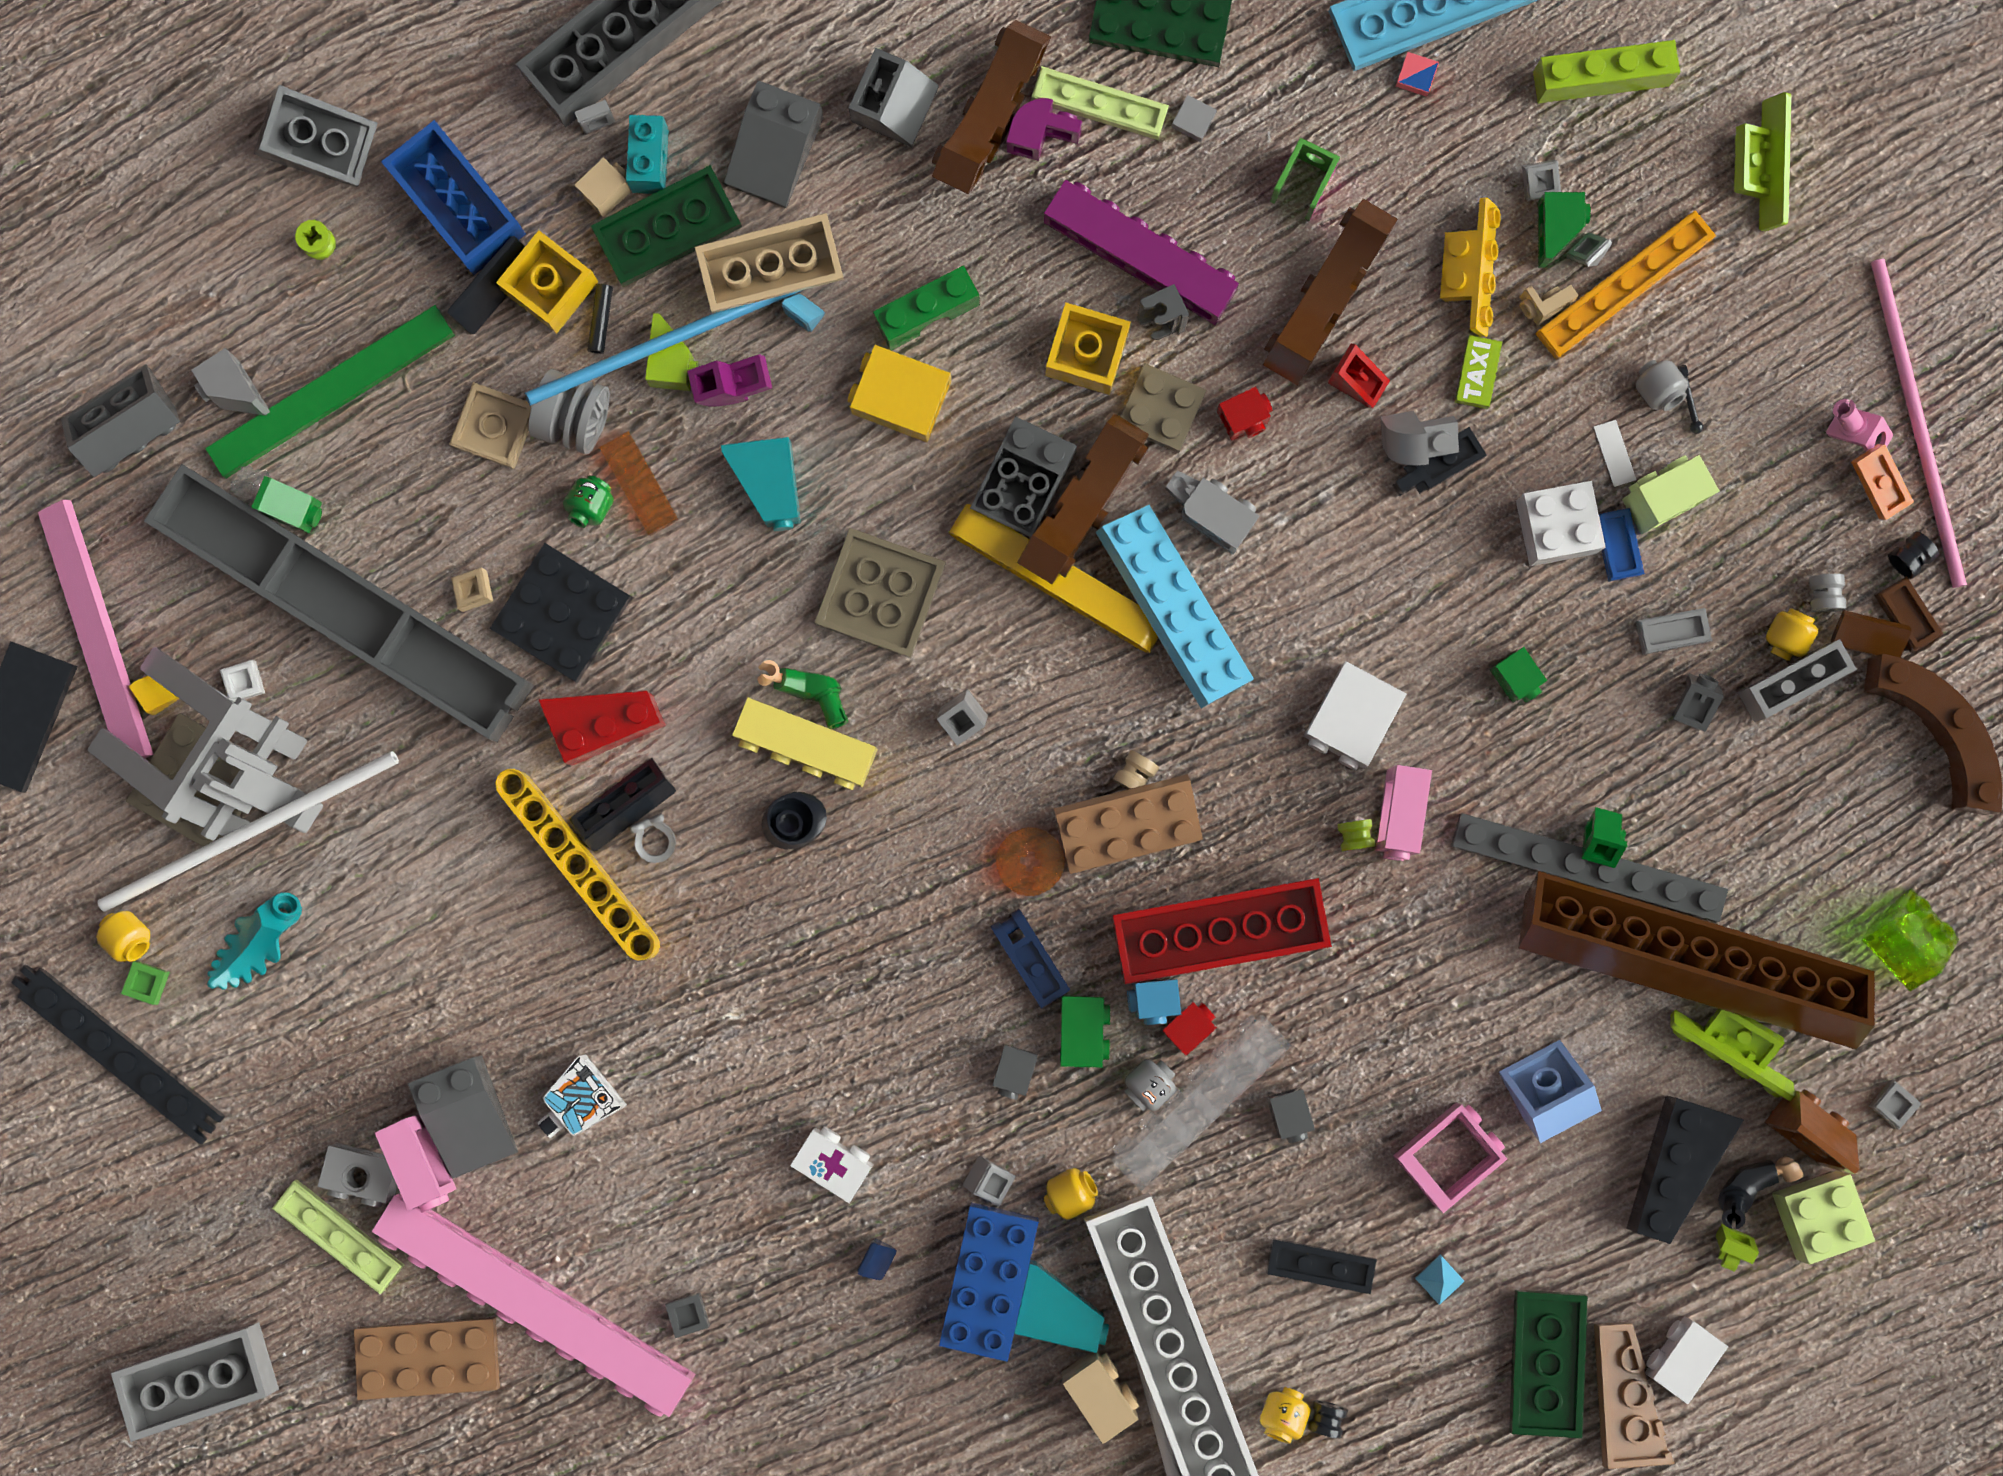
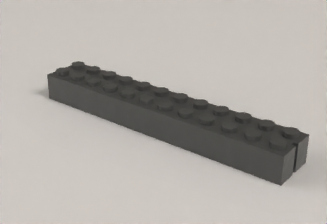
[144,464,534,742]

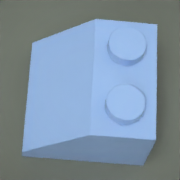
[1499,1040,1602,1143]

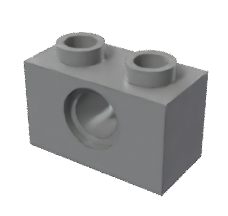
[318,1143,397,1207]

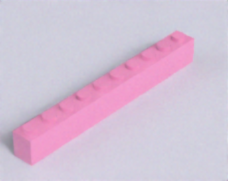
[372,1193,696,1417]

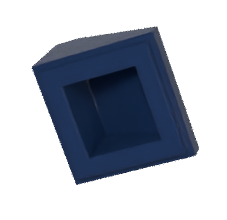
[857,1238,897,1280]

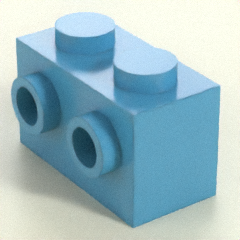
[1127,979,1181,1025]

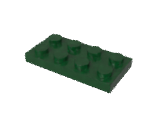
[1089,0,1232,67]
[591,165,742,287]
[1509,1290,1588,1439]

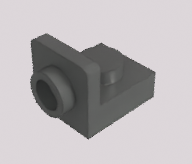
[1672,673,1724,732]

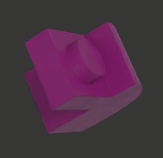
[1006,98,1082,161]
[687,354,772,407]

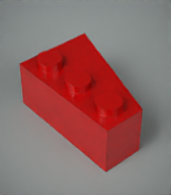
[538,691,666,766]

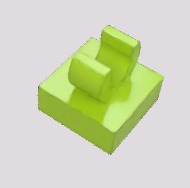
[1715,1224,1759,1272]

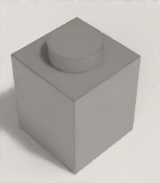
[937,689,988,746]

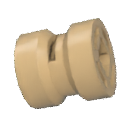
[1113,750,1160,790]

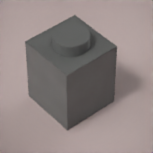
[993,1044,1038,1100]
[1266,1087,1315,1143]

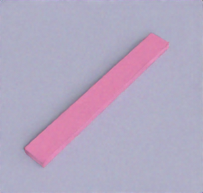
[38,500,154,758]

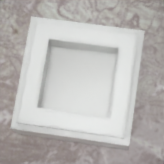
[220,660,265,702]

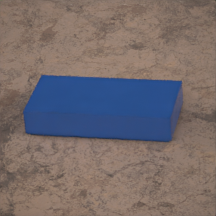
[1599,508,1645,582]

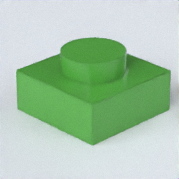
[121,961,170,1005]

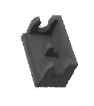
[1137,284,1189,340]

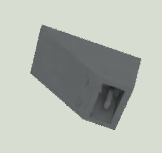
[970,416,1077,538]

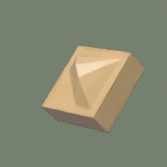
[451,567,493,612]

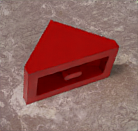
[1328,343,1390,409]

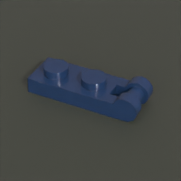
[990,908,1070,1009]

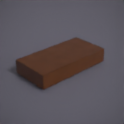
[1874,576,1944,653]
[1831,610,1912,658]

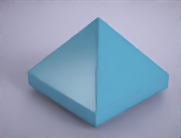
[1415,1255,1464,1305]

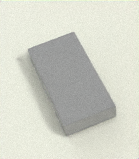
[1636,608,1712,655]

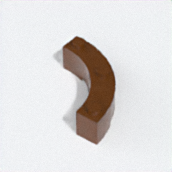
[932,20,1051,194]
[1263,199,1398,386]
[1017,414,1149,584]
[1864,653,2003,815]

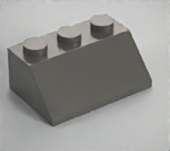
[61,364,180,477]

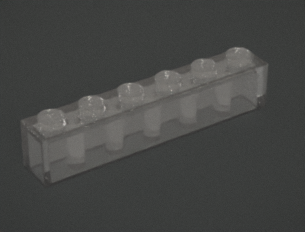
[1111,1014,1292,1191]

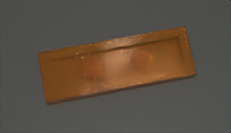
[599,431,679,536]

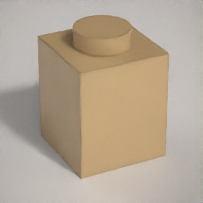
[575,157,632,218]

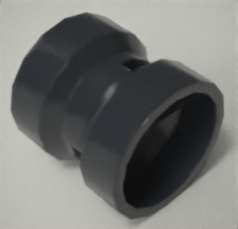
[1888,531,1939,579]

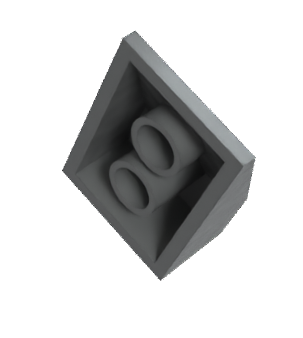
[724,80,824,209]
[254,85,378,187]
[408,1056,518,1179]

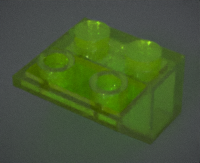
[1862,888,1959,991]

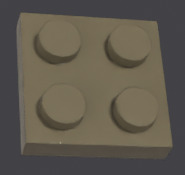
[1121,363,1207,453]

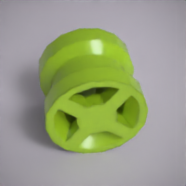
[295,220,336,260]
[1337,819,1376,852]

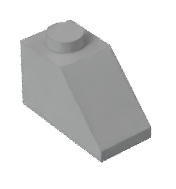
[191,348,270,416]

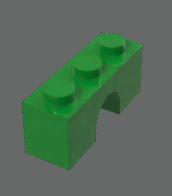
[873,265,980,351]

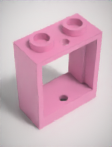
[1375,765,1432,861]
[1393,1103,1507,1213]
[375,1115,456,1213]

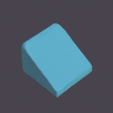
[782,294,825,332]

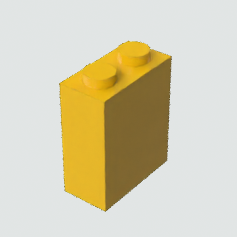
[847,345,952,443]

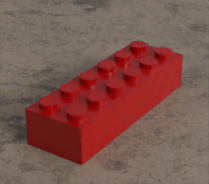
[1111,878,1332,984]

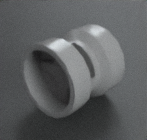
[1809,574,1846,613]

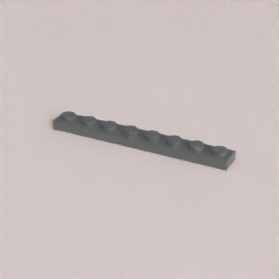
[1451,813,1728,922]

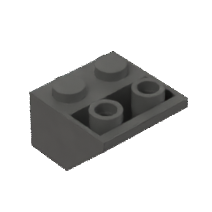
[848,48,939,147]

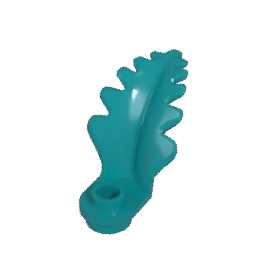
[207,892,302,990]

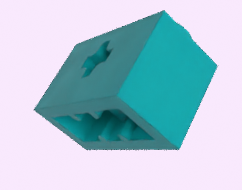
[626,115,669,194]

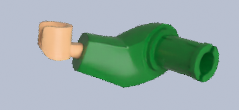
[757,660,849,729]

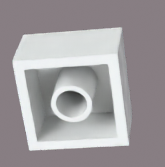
[1516,481,1606,566]

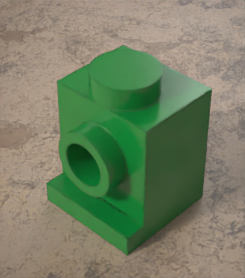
[1582,807,1627,868]

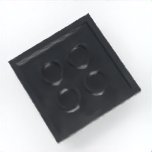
[490,543,632,683]

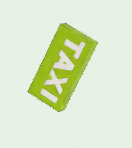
[1455,335,1502,409]

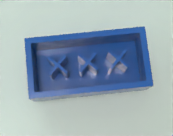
[381,120,526,276]
[939,1202,1039,1362]

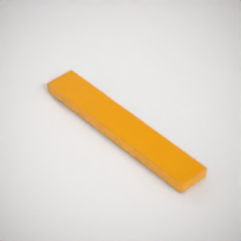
[1535,210,1716,360]

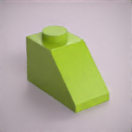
[645,313,698,391]

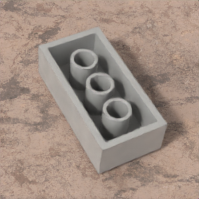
[111,1322,279,1442]

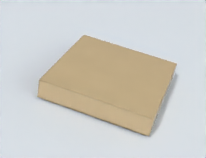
[449,382,532,469]

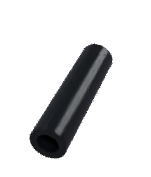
[587,284,613,354]

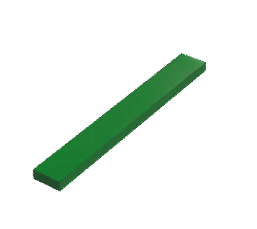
[205,305,455,479]

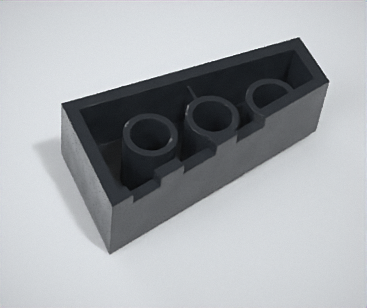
[1626,1095,1744,1244]

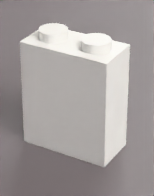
[1303,661,1407,770]

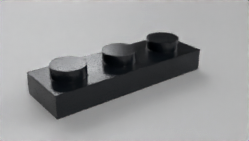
[1266,1238,1377,1295]

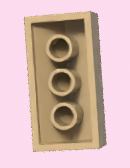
[695,213,844,313]

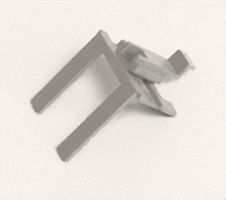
[88,647,323,844]

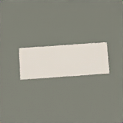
[1594,420,1636,487]

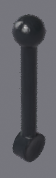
[1677,365,1704,434]

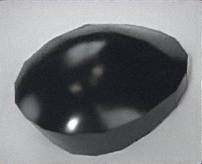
[761,792,827,850]

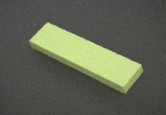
[1031,66,1169,140]
[272,1180,404,1294]

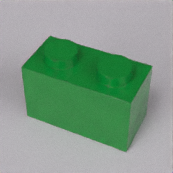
[1060,996,1110,1068]

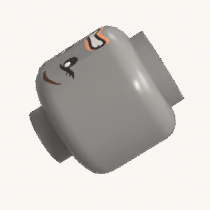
[1124,1059,1176,1111]

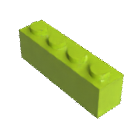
[1533,40,1680,104]

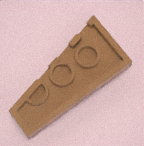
[1594,1322,1674,1469]

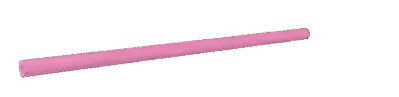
[1871,259,1967,588]

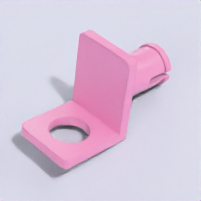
[1826,399,1893,452]

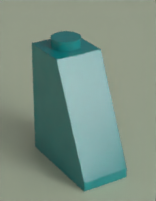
[721,437,801,531]
[1014,1260,1109,1353]

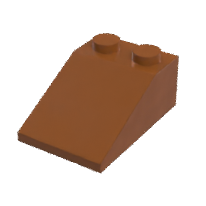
[1764,1089,1860,1174]

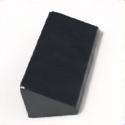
[447,235,525,334]
[570,758,676,852]

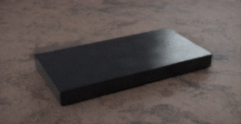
[0,642,78,793]

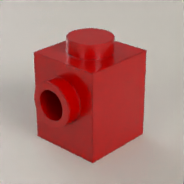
[1217,386,1273,441]
[1161,1001,1217,1056]

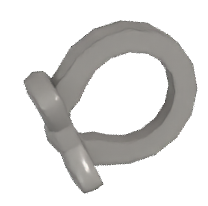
[630,813,676,863]

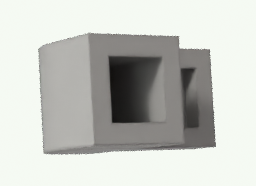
[1380,411,1459,465]

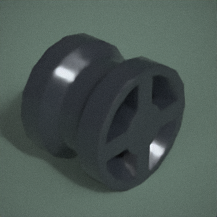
[1307,1400,1348,1439]

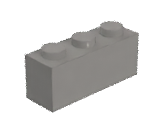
[1737,639,1857,722]

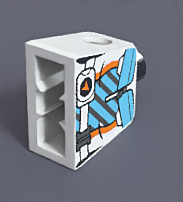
[538,1054,627,1138]

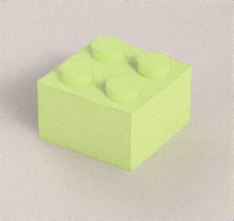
[1622,455,1719,535]
[1772,1170,1876,1265]

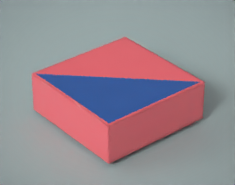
[1395,52,1439,97]

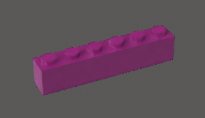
[1044,179,1239,326]

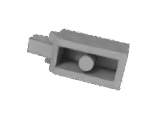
[1165,471,1259,555]

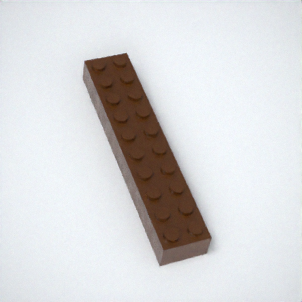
[1518,871,1875,1050]

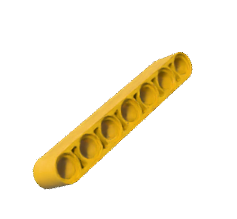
[948,504,1158,653]
[495,769,660,961]

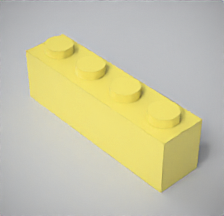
[732,697,878,790]

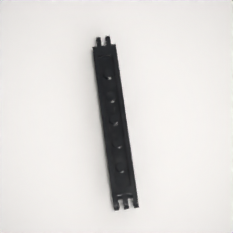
[11,965,225,1145]

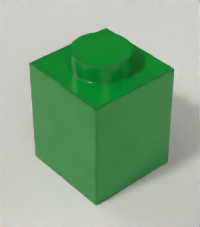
[1490,647,1548,704]

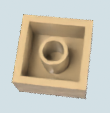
[1061,1351,1140,1444]

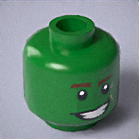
[563,475,614,528]

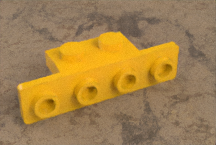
[1440,197,1501,337]

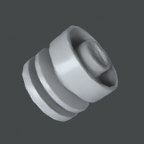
[529,369,610,454]

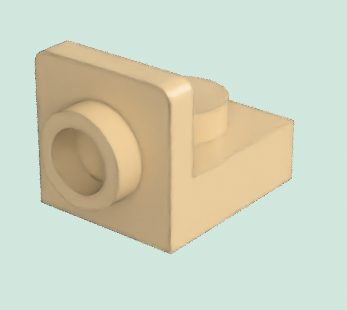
[1520,285,1578,326]

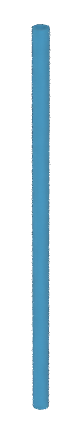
[524,290,803,406]

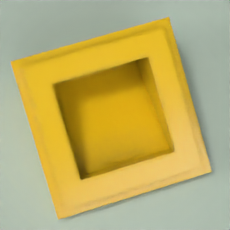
[129,675,179,715]

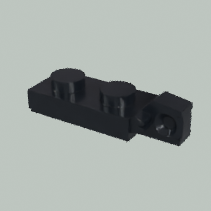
[1392,427,1487,497]

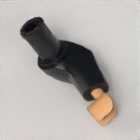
[1718,1156,1803,1229]

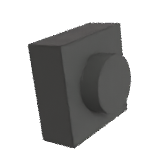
[665,1292,710,1339]

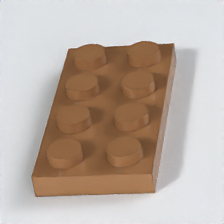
[1054,774,1203,874]
[354,1317,500,1400]

